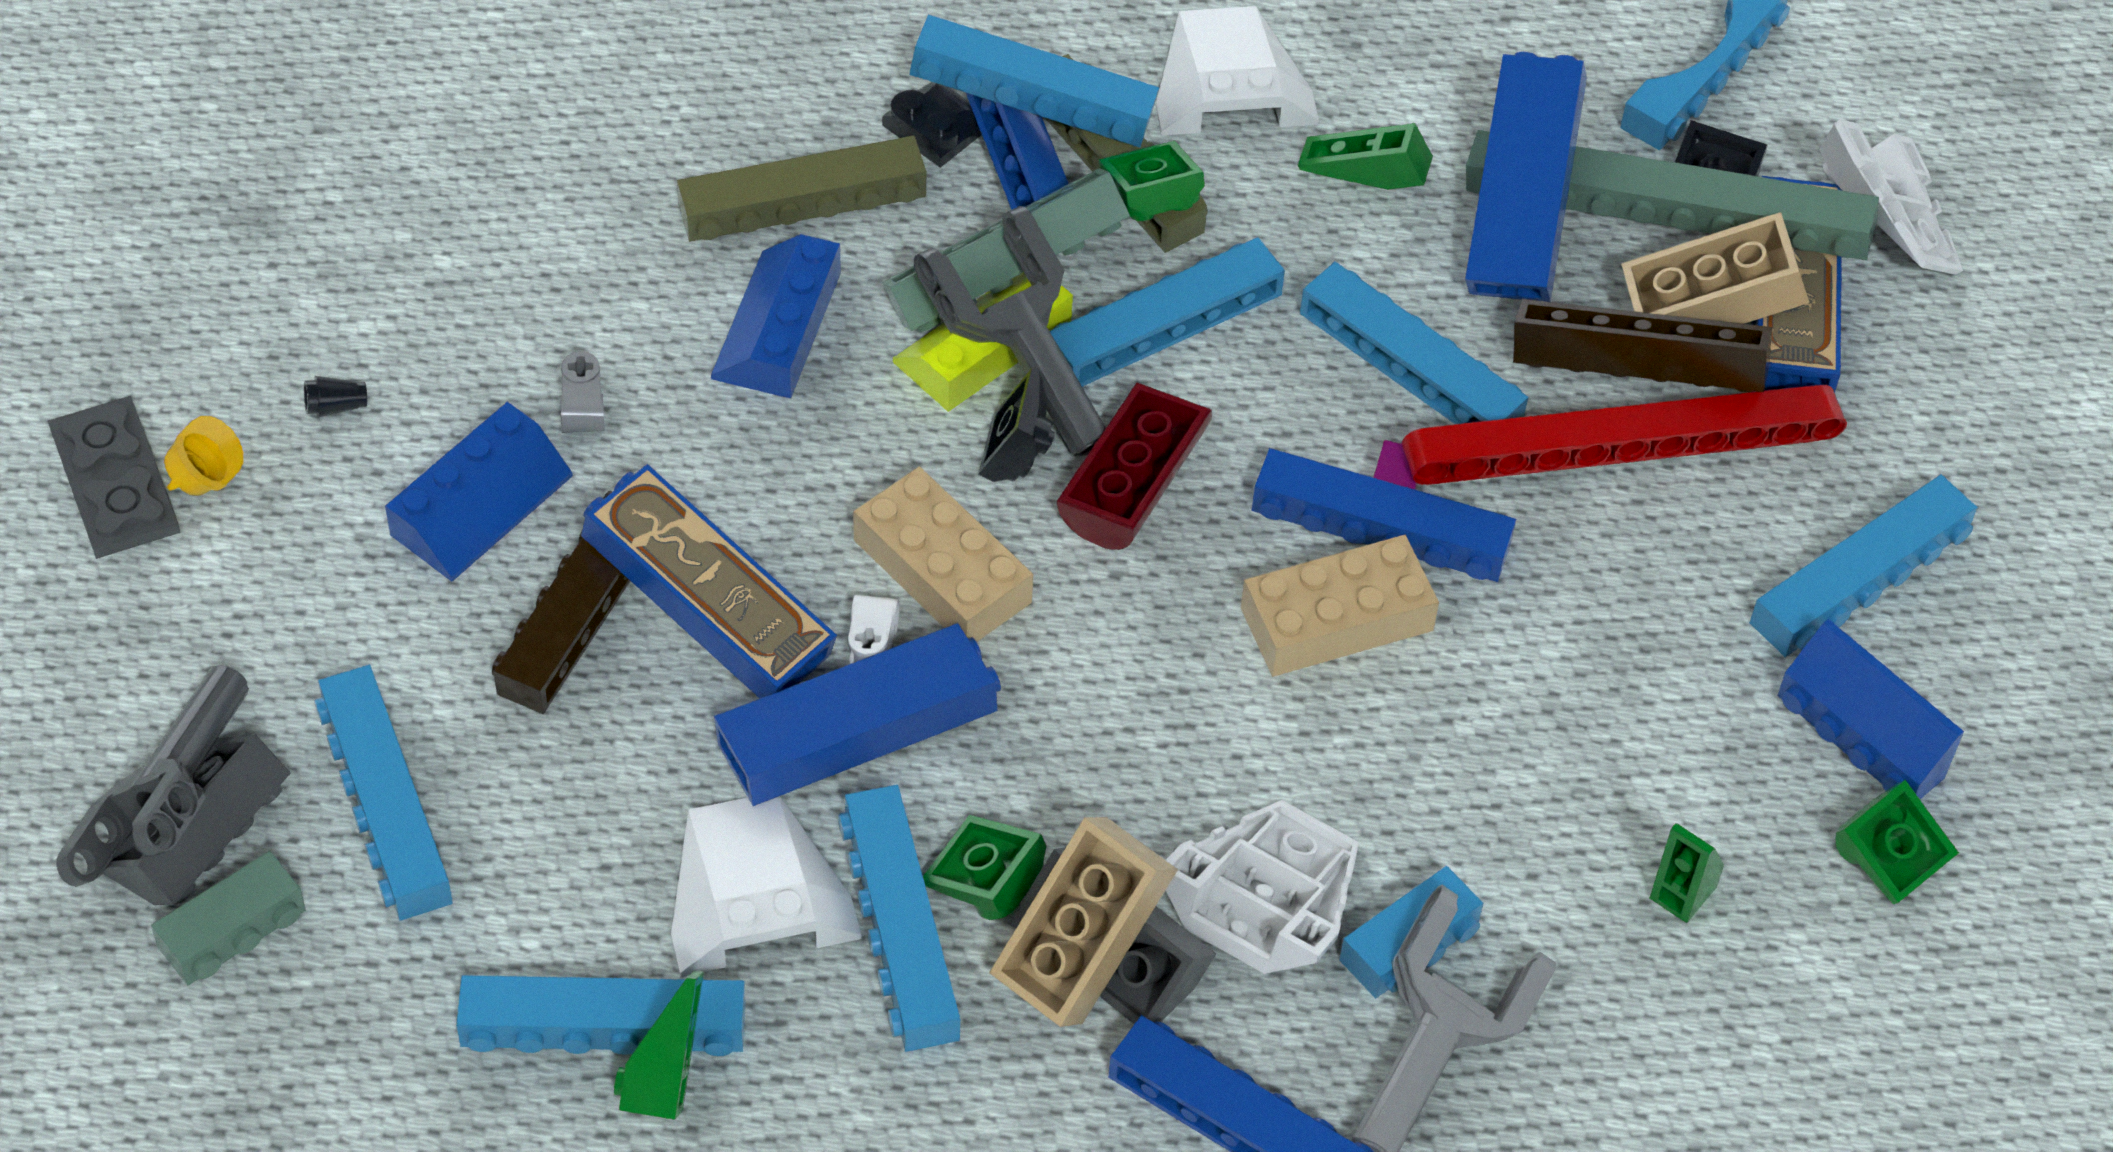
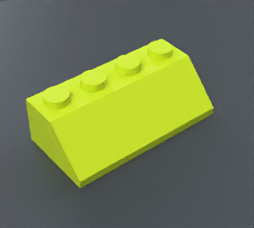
[893,272,1073,412]

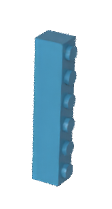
[909,14,1159,147]
[1050,237,1285,387]
[1300,261,1529,424]
[1749,474,1978,658]
[314,664,453,921]
[838,784,961,1052]
[456,975,746,1056]

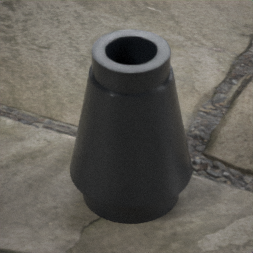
[304,376,367,418]

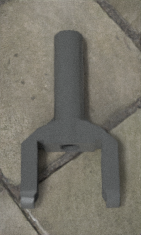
[914,206,1106,456]
[56,665,249,887]

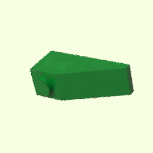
[1298,123,1433,190]
[1649,823,1724,923]
[614,970,704,1120]

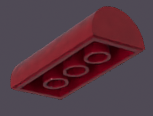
[1057,382,1212,550]

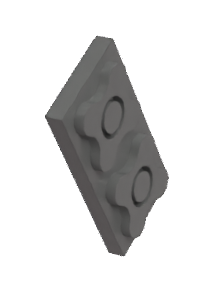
[48,396,181,559]

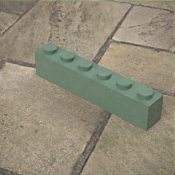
[882,168,1130,332]

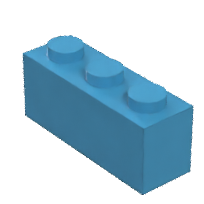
[1339,866,1484,999]

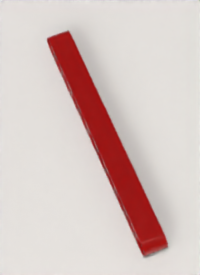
[1402,385,1847,485]

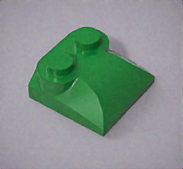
[1099,140,1205,221]
[1835,780,1959,905]
[923,814,1047,920]

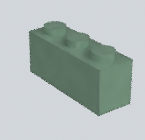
[151,851,306,986]

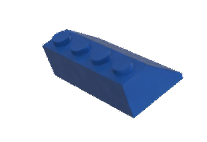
[711,234,841,399]
[385,401,573,582]
[1777,619,1964,799]

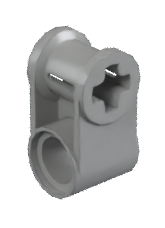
[560,351,605,433]

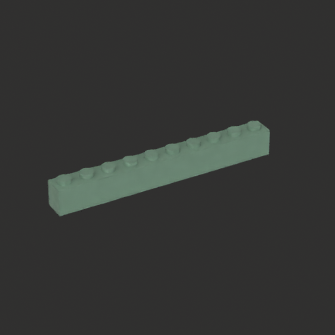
[1466,130,1879,260]

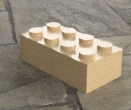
[1621,212,1810,324]
[853,466,1033,642]
[1240,535,1439,677]
[989,817,1178,1027]

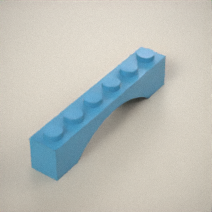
[1620,0,1790,151]

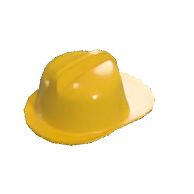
[164,416,244,496]

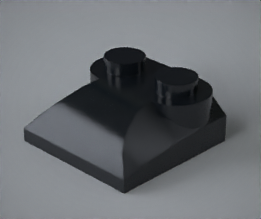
[882,82,982,168]
[1675,120,1767,176]
[978,367,1055,482]

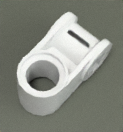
[848,595,900,664]

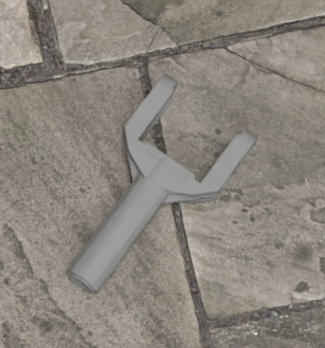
[1352,885,1556,1152]

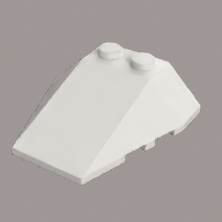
[1156,6,1319,135]
[1819,119,1963,275]
[671,796,862,977]
[1166,800,1359,974]

